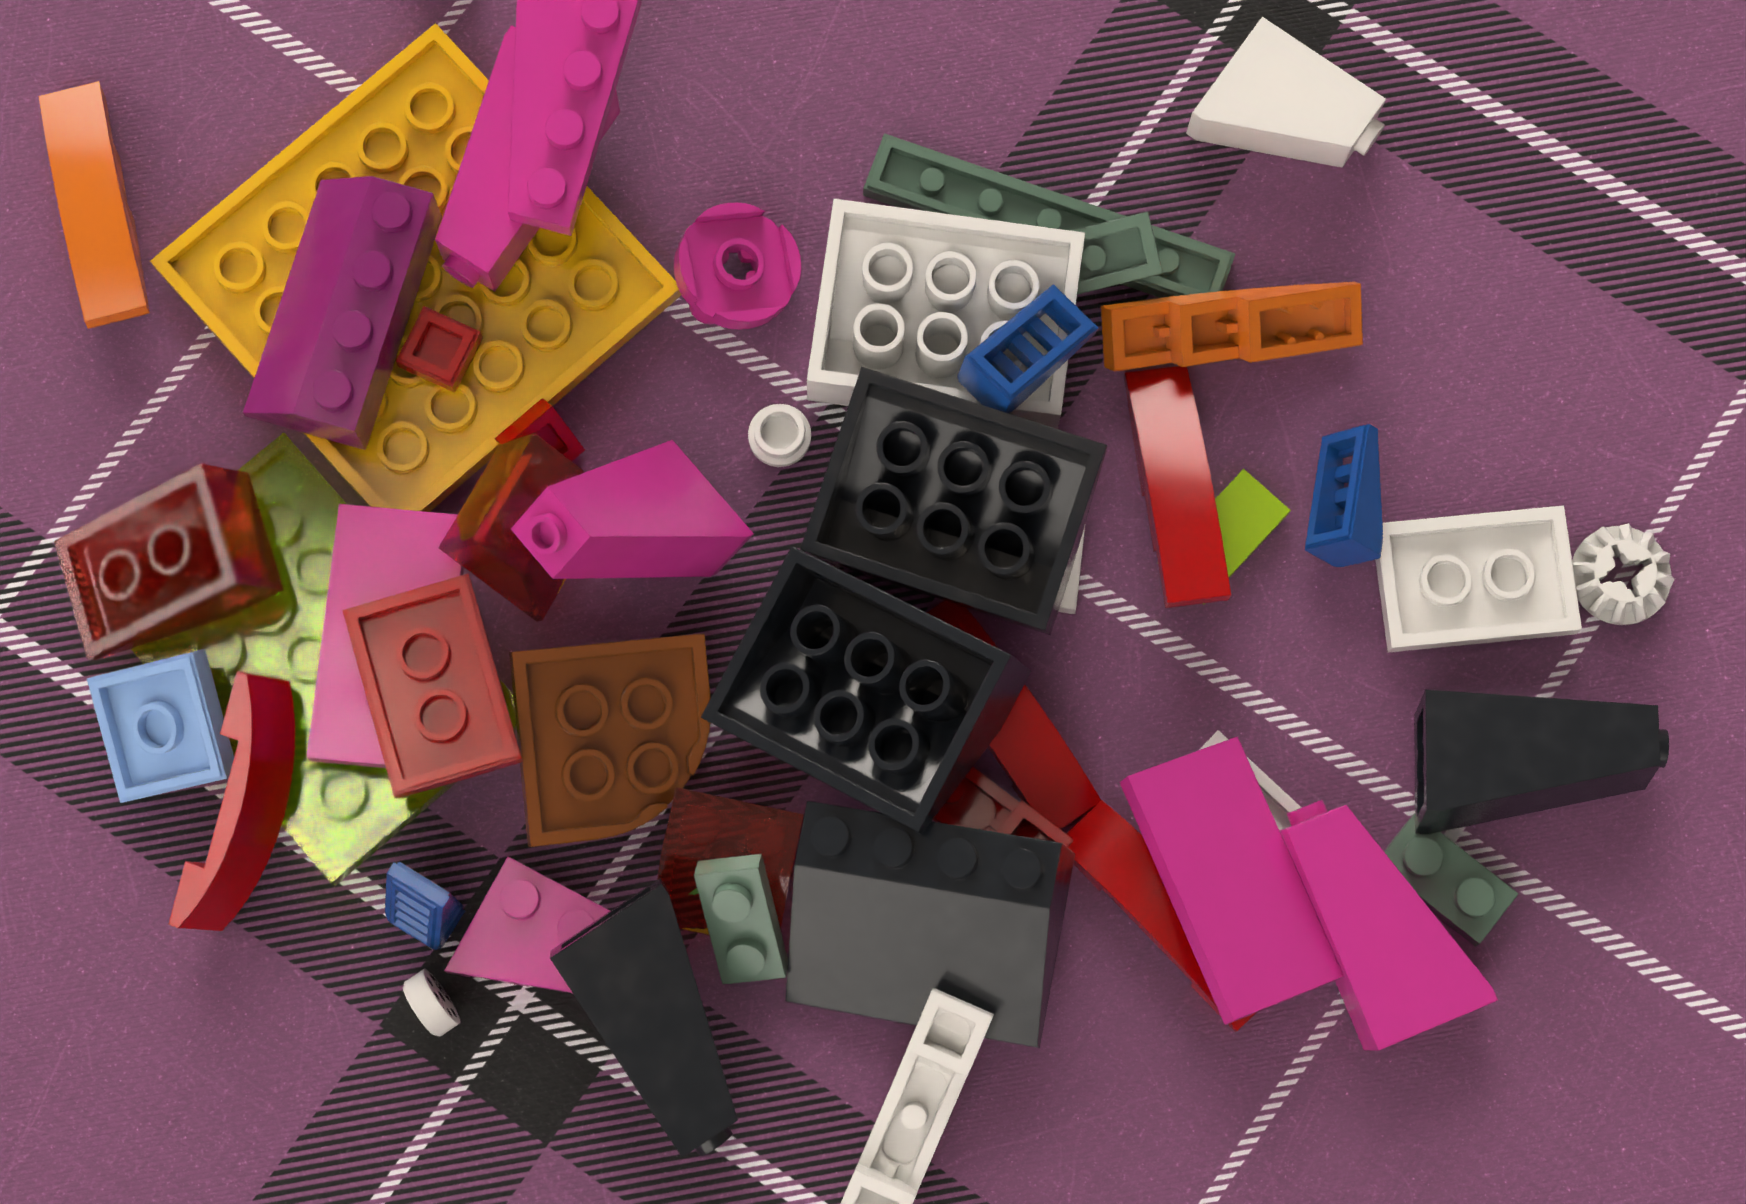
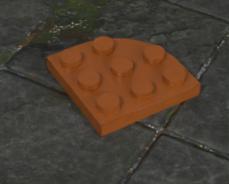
[509,633,711,847]

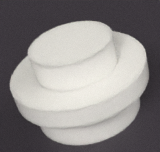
[748,404,811,467]

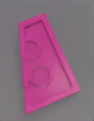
[444,857,610,994]

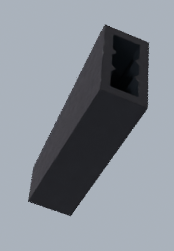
[1414,689,1669,834]
[550,878,738,1158]

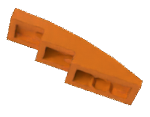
[38,81,150,329]
[1101,282,1363,372]

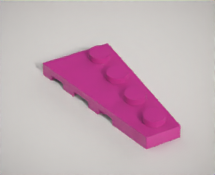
[508,0,642,236]

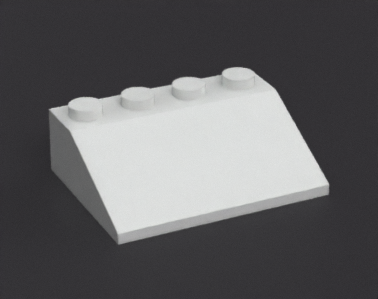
[807,199,1085,429]

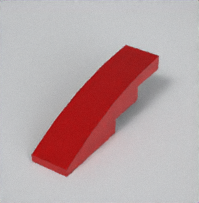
[1124,366,1231,608]

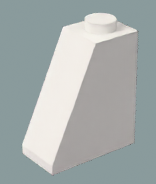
[1186,17,1386,168]

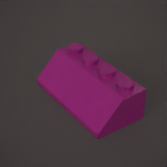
[243,176,442,450]

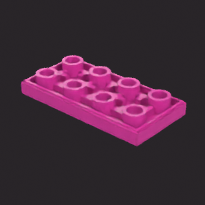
[307,504,470,768]
[1119,736,1344,1025]

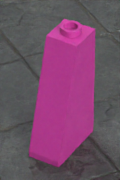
[435,25,620,292]
[511,440,754,579]
[1279,799,1498,1051]

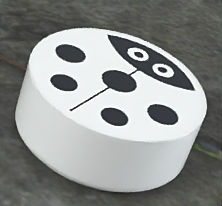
[403,969,460,1037]

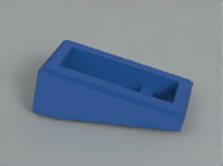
[957,284,1098,414]
[1305,424,1383,567]
[385,862,465,950]

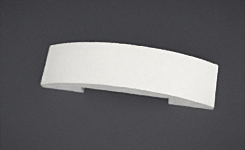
[840,988,994,1204]

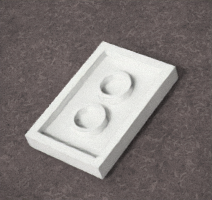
[1375,506,1582,652]

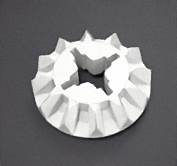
[1572,523,1675,625]

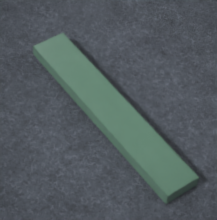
[863,133,1235,298]

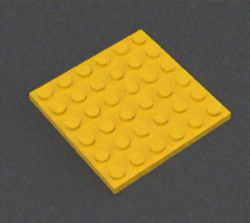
[150,23,681,512]

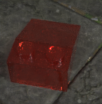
[54,463,284,660]

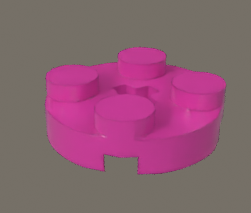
[674,203,801,330]

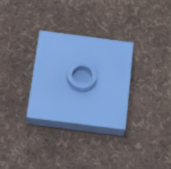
[87,649,234,803]

